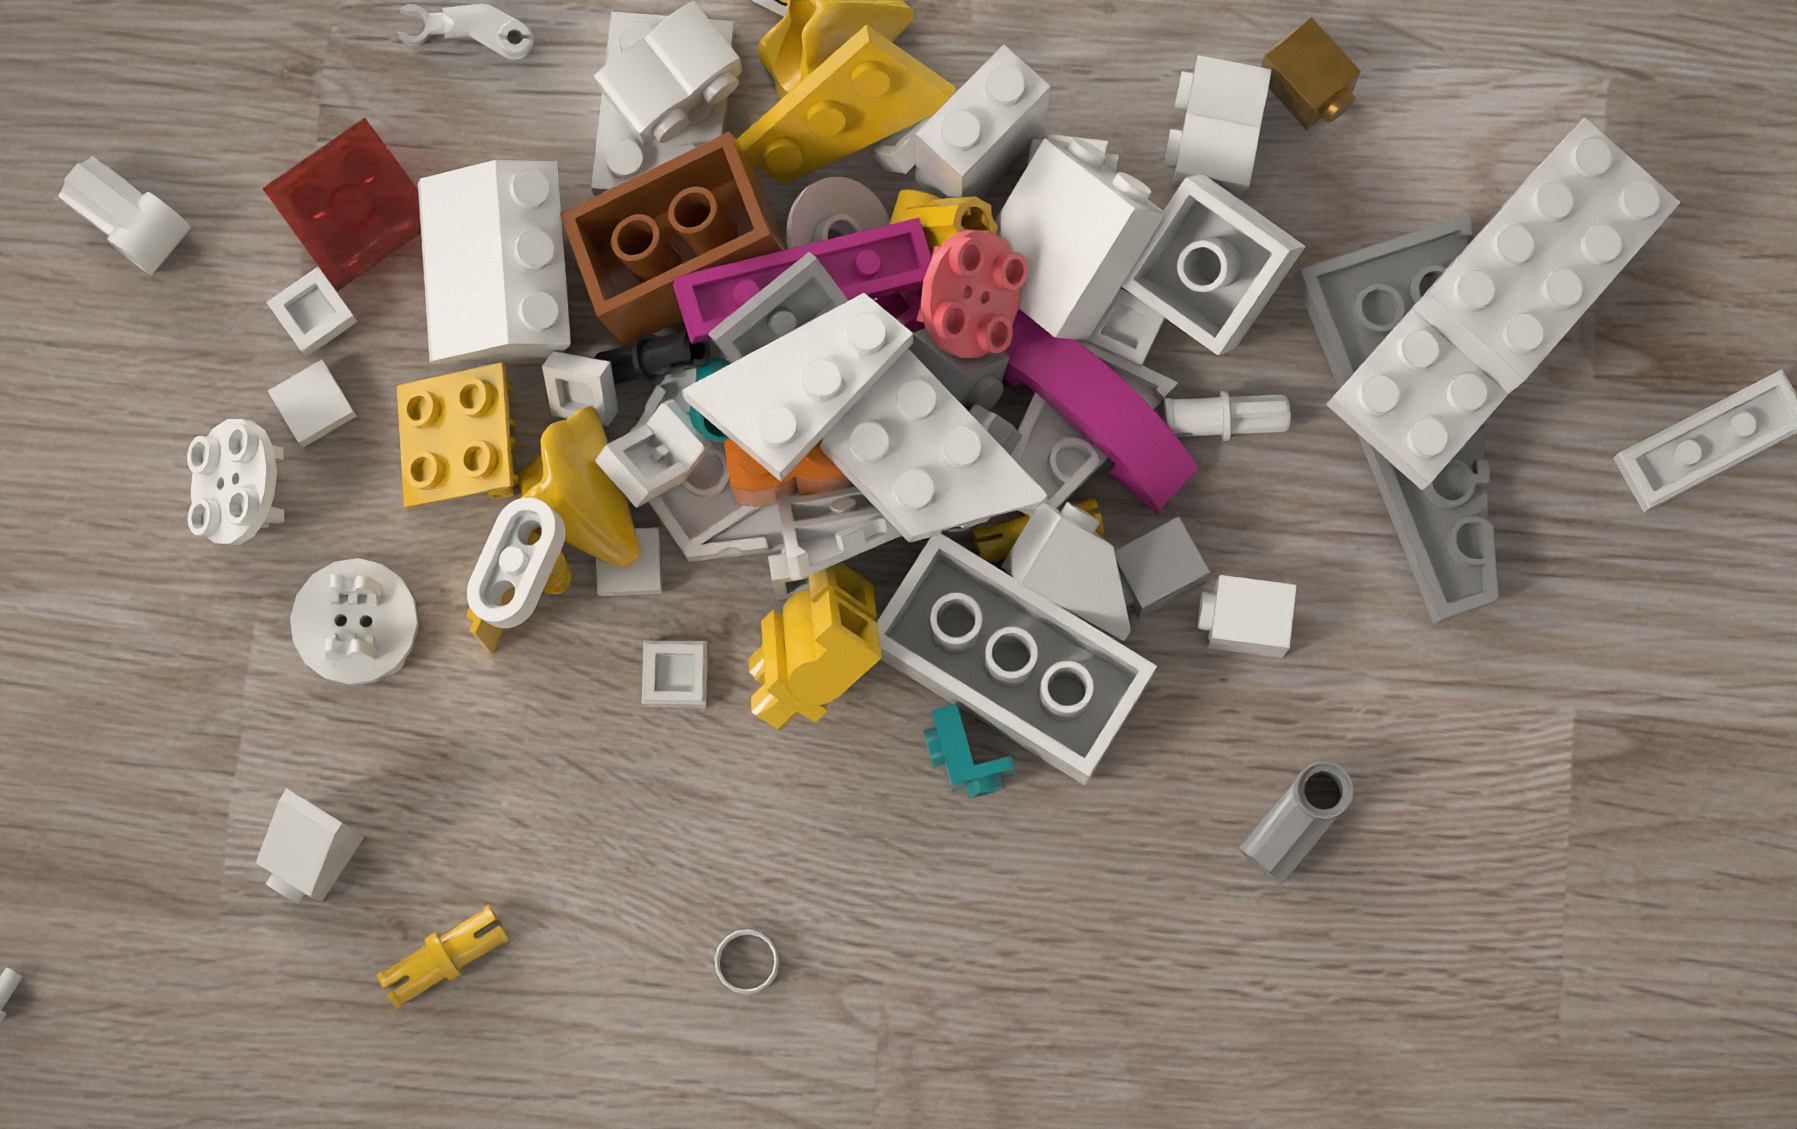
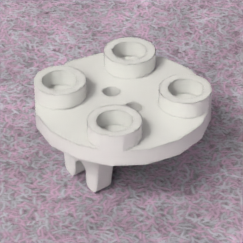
[187,419,285,545]
[290,558,419,686]

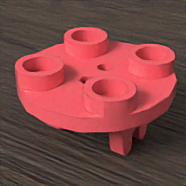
[916,230,1028,358]

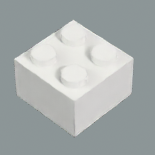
[1121,174,1306,356]

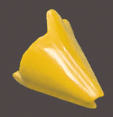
[758,0,914,100]
[518,406,640,568]

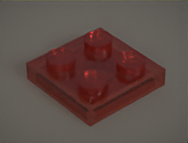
[262,117,421,292]

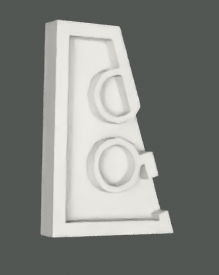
[682,293,913,481]

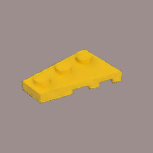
[736,25,956,185]

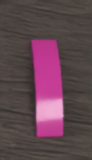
[1003,309,1199,515]

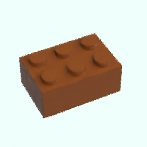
[560,131,787,346]

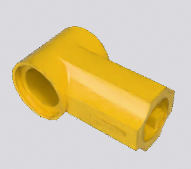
[889,189,998,257]

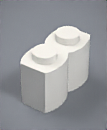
[594,1,743,146]
[1163,55,1271,200]

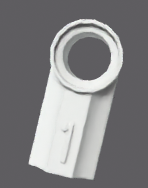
[58,156,191,276]

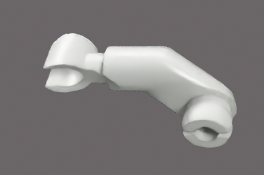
[396,3,534,60]

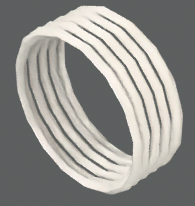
[714,929,779,995]

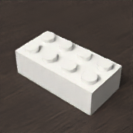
[877,533,1157,785]

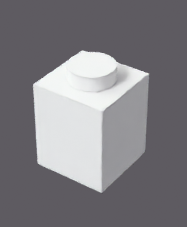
[1198,575,1297,658]

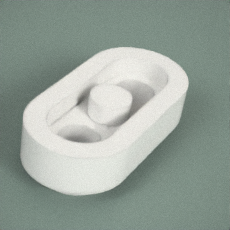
[467,497,566,628]

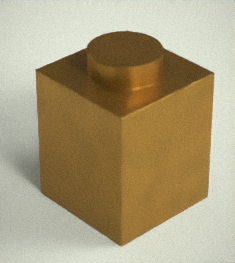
[1261,17,1361,130]

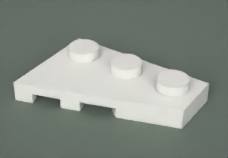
[1010,340,1178,516]

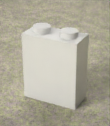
[915,44,1051,200]
[995,137,1166,341]

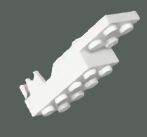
[1326,118,1680,490]

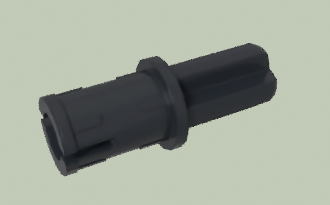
[593,329,710,385]

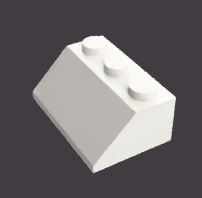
[418,160,571,364]

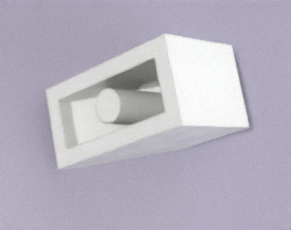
[1001,502,1131,641]
[256,788,364,904]

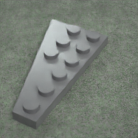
[1294,214,1499,625]

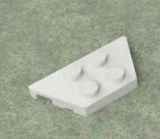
[820,349,1048,543]

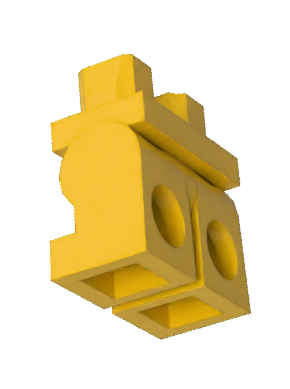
[748,562,882,730]

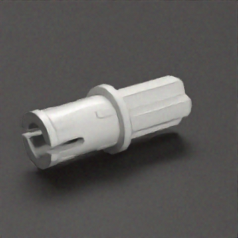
[1163,391,1291,441]

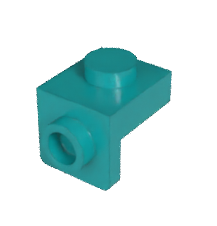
[923,703,1015,798]

